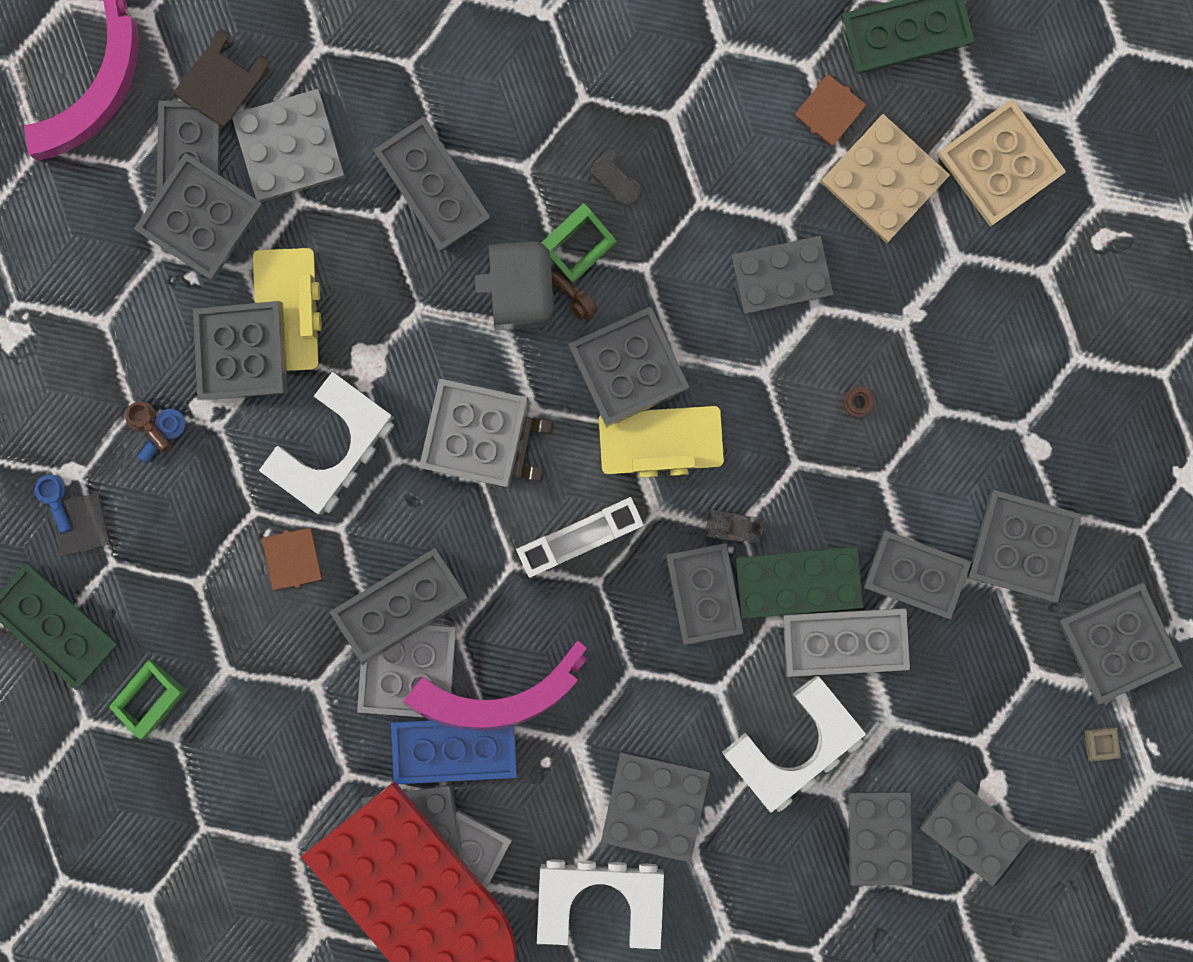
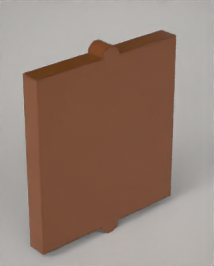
[794,74,866,147]
[261,528,323,590]

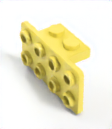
[253,248,322,371]
[599,406,724,478]

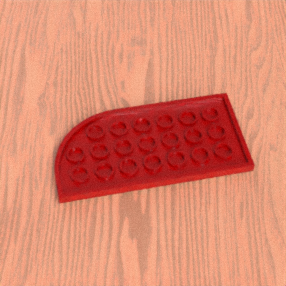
[301,781,517,962]

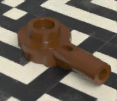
[552,270,598,321]
[126,401,171,453]

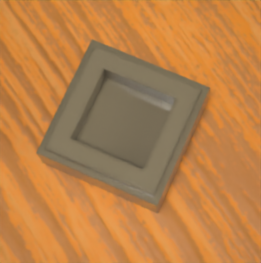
[1084,727,1121,762]

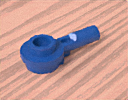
[137,409,186,463]
[34,474,72,534]

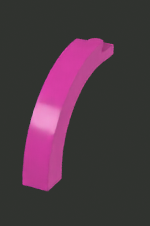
[24,0,139,161]
[403,641,587,730]

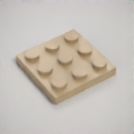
[937,99,1066,227]
[820,114,950,243]

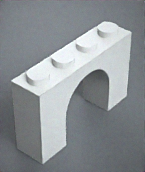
[259,372,394,515]
[516,497,644,578]
[722,675,866,813]
[537,859,664,949]

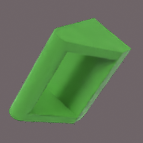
[541,203,617,283]
[109,659,187,740]

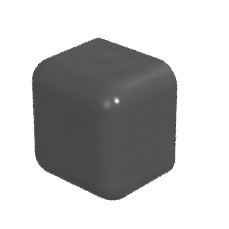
[475,241,554,331]

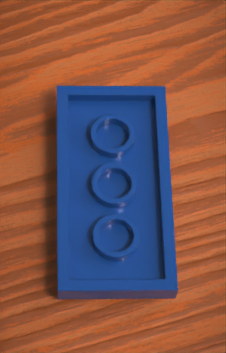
[391,720,517,784]

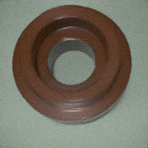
[844,387,874,417]

